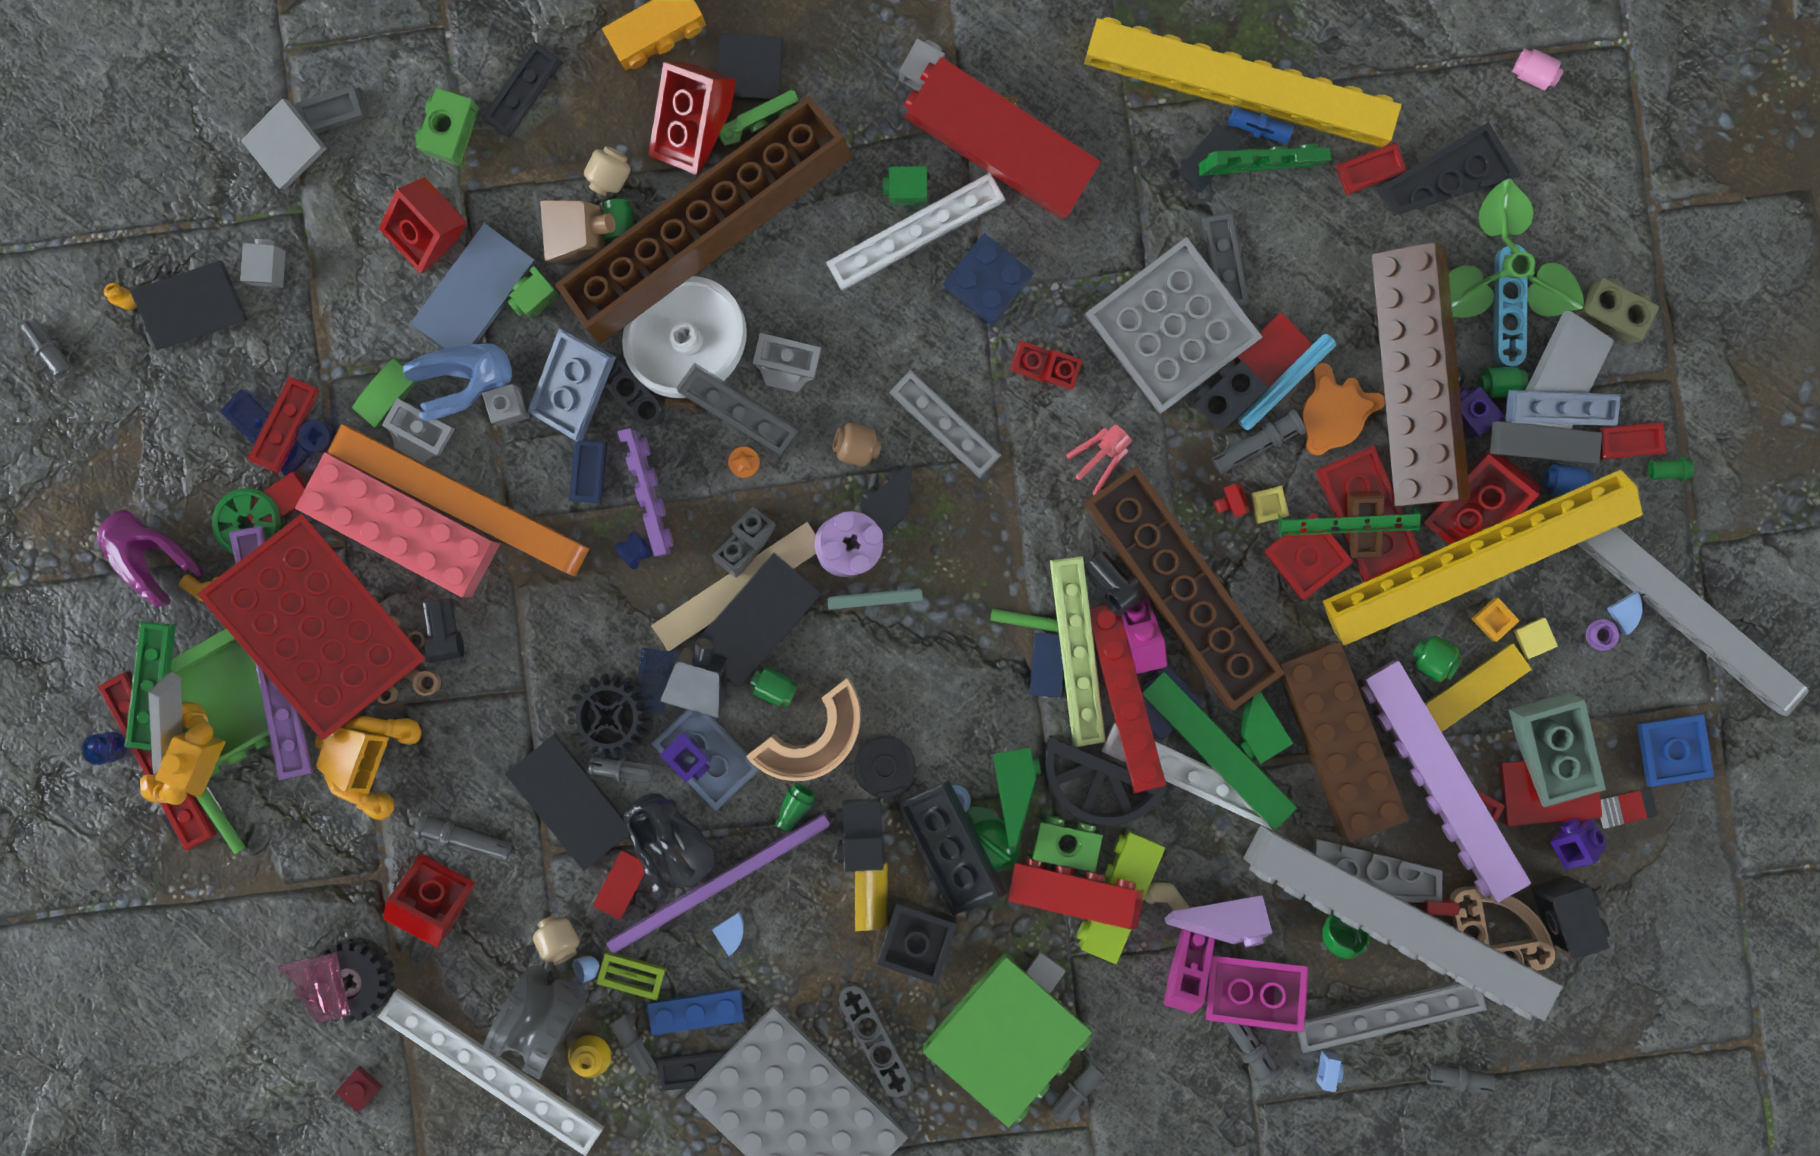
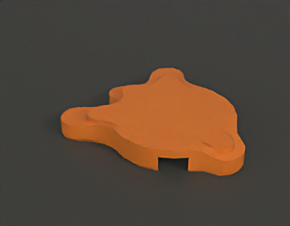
[1301,363,1385,456]

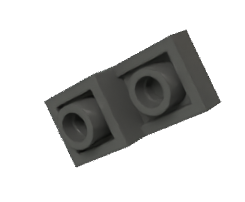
[712,507,776,578]

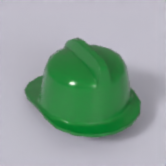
[966,806,1021,872]

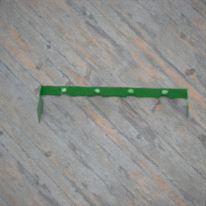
[1278,505,1421,538]

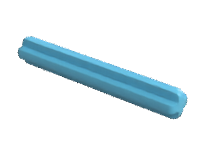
[1237,334,1336,430]

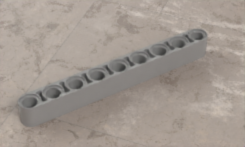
[1577,527,1809,717]

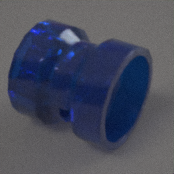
[82,731,127,765]

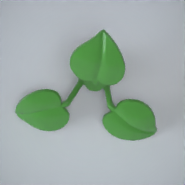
[1449,179,1584,318]

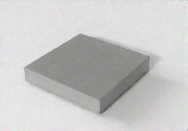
[241,99,327,190]

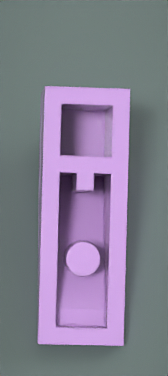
[1165,895,1272,947]

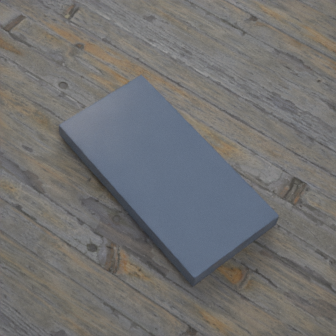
[410,223,536,348]

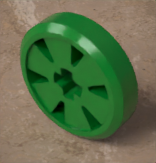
[212,488,285,554]

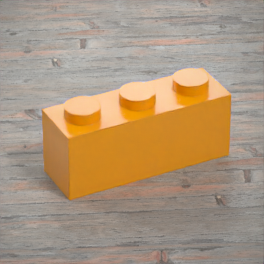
[601,0,706,71]

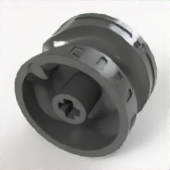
[483,962,589,1079]

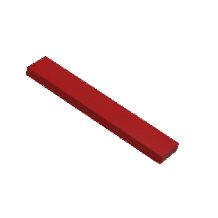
[97,671,217,851]

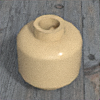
[584,146,631,196]
[532,915,580,965]

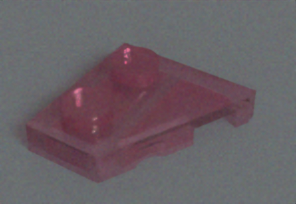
[277,953,351,1023]

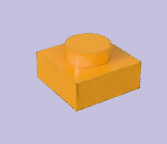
[1471,598,1519,642]

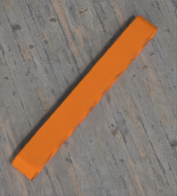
[327,424,590,576]

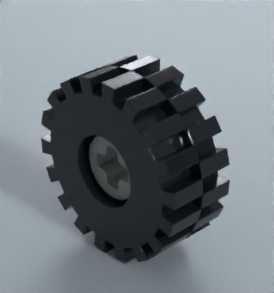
[307,938,395,1023]

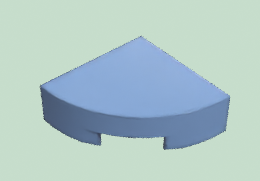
[1607,592,1642,635]
[712,911,744,956]

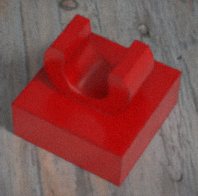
[1213,482,1251,517]

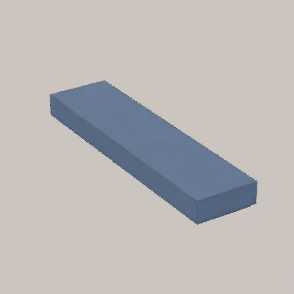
[1505,390,1621,426]

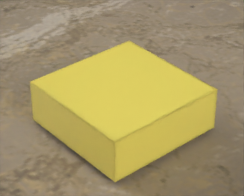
[1250,486,1289,524]
[1513,617,1558,659]

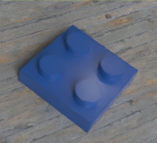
[1637,714,1714,787]

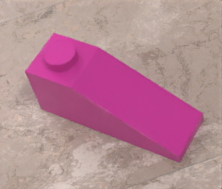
[1163,906,1215,1014]

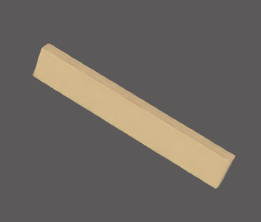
[651,522,816,652]

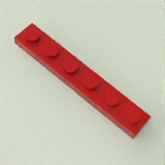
[1090,605,1166,794]

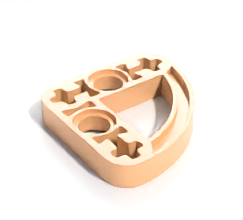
[1449,886,1555,971]

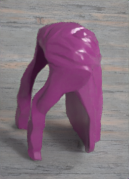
[97,510,203,607]

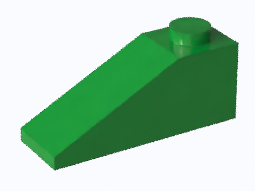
[993,748,1041,853]

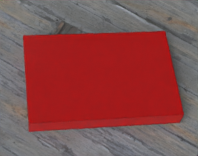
[1499,760,1602,826]

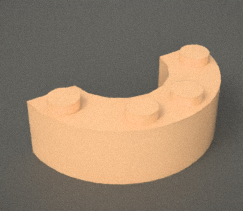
[746,677,861,781]

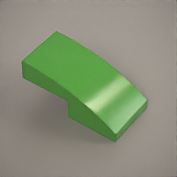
[352,357,417,428]

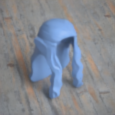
[403,343,512,421]

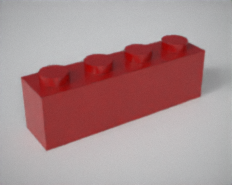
[1008,858,1144,930]

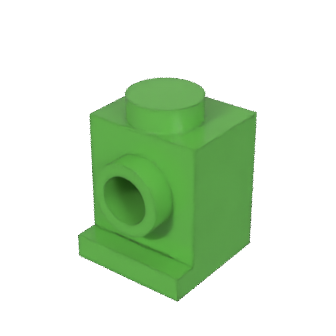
[508,266,561,319]

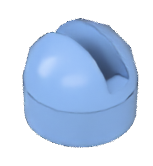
[573,956,600,983]

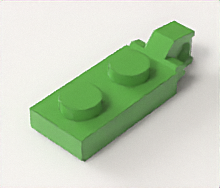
[719,90,800,147]

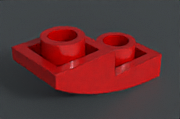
[1009,341,1082,390]

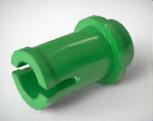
[1648,457,1694,482]

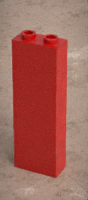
[903,56,1101,220]

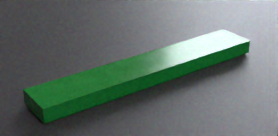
[1142,672,1297,830]

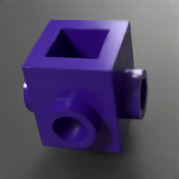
[1550,818,1607,870]

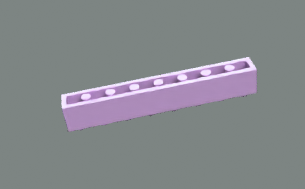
[1359,661,1531,903]

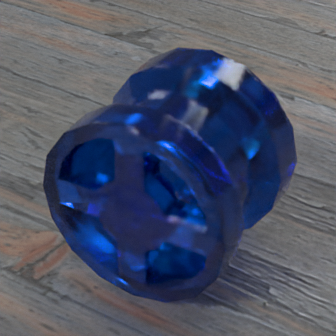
[298,420,336,453]
[615,530,654,570]

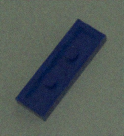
[219,389,311,476]

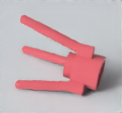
[1066,424,1132,495]

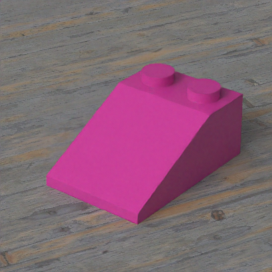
[1206,956,1309,1033]

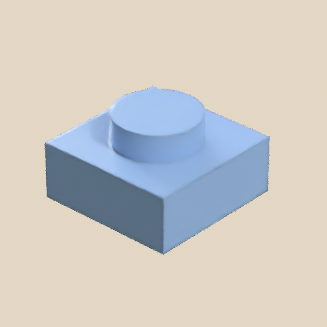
[1316,1050,1344,1092]

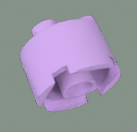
[814,511,883,577]

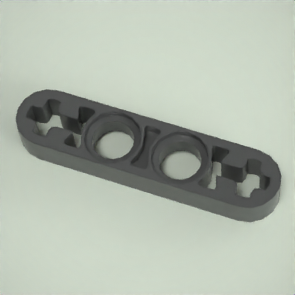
[839,982,911,1098]

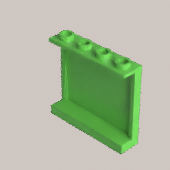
[170,629,303,778]
[923,951,1092,1128]

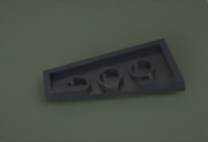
[1378,122,1521,216]

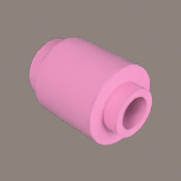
[1512,48,1564,91]

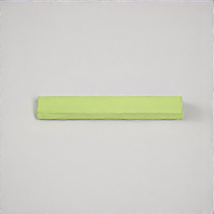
[1050,556,1106,747]

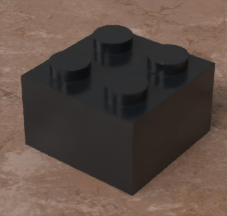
[1531,876,1610,960]
[876,897,957,985]

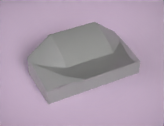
[753,333,822,393]
[382,398,455,464]

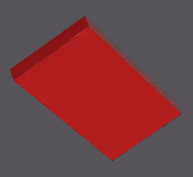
[1315,445,1423,583]

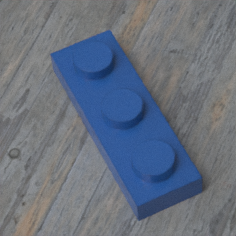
[647,987,746,1035]

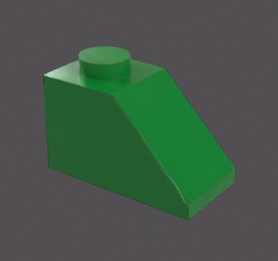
[1239,691,1293,764]

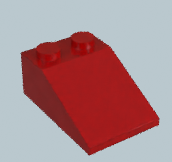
[648,62,736,175]
[1423,445,1540,545]

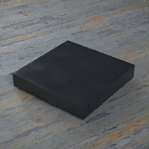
[718,33,783,101]

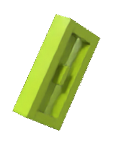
[596,951,667,1001]

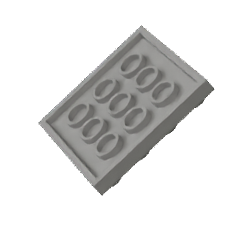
[1085,237,1262,414]

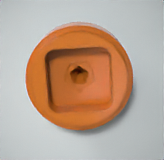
[728,447,760,478]

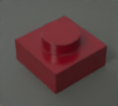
[335,1066,383,1113]

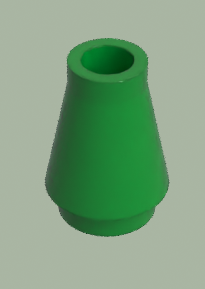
[775,783,816,832]

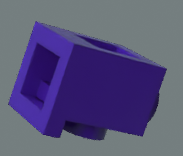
[660,730,712,782]

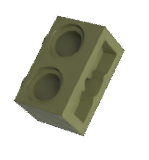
[1576,278,1660,345]

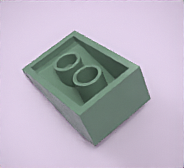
[1509,692,1606,807]

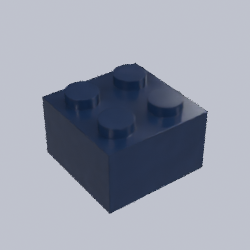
[944,233,1034,327]

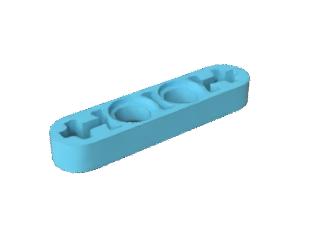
[1493,244,1528,367]

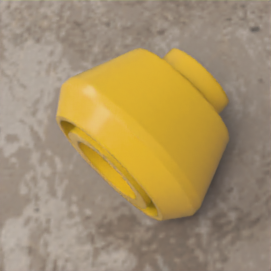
[568,1035,611,1078]

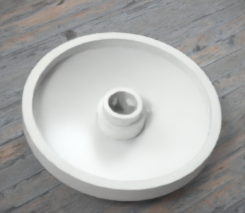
[622,276,747,398]

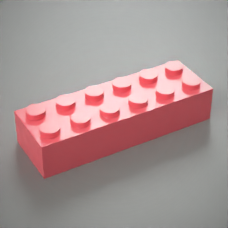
[295,452,501,598]

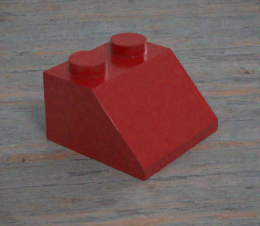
[378,177,467,274]
[383,854,476,948]

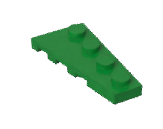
[1198,144,1331,176]

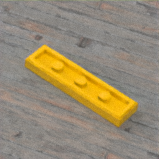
[1424,644,1532,732]

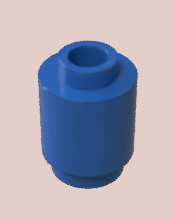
[1542,464,1595,496]

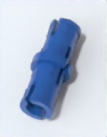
[1227,105,1294,146]

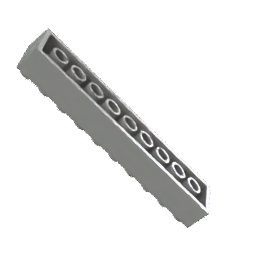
[1243,825,1563,1021]

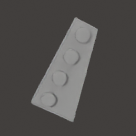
[1313,837,1443,903]

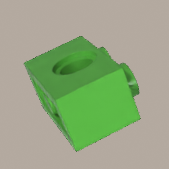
[415,88,480,166]
[1031,815,1103,872]

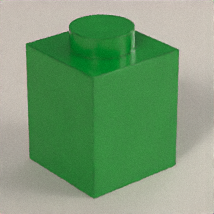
[883,166,927,205]

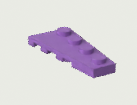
[618,428,674,557]

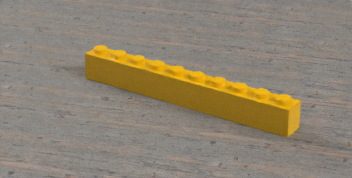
[1084,17,1402,148]
[1323,470,1643,646]

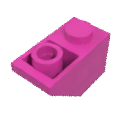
[1121,597,1167,674]

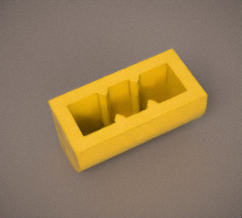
[855,861,888,931]

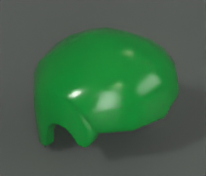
[1321,913,1370,959]

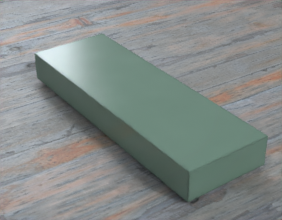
[827,588,923,610]

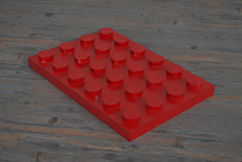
[197,514,426,741]

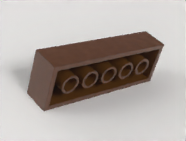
[1277,641,1409,843]

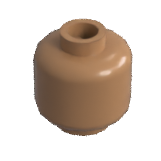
[833,422,881,467]

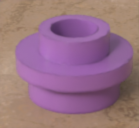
[1586,619,1619,651]

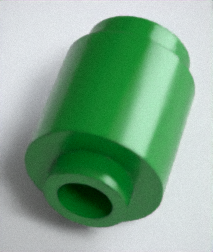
[601,199,634,243]
[1476,366,1528,399]
[749,666,798,707]

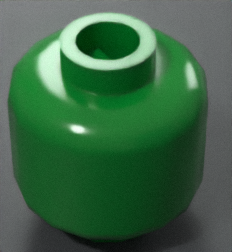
[1412,636,1463,682]

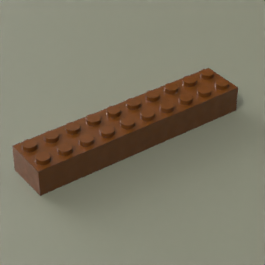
[555,96,853,345]

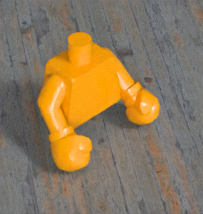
[140,702,226,805]
[315,716,421,820]

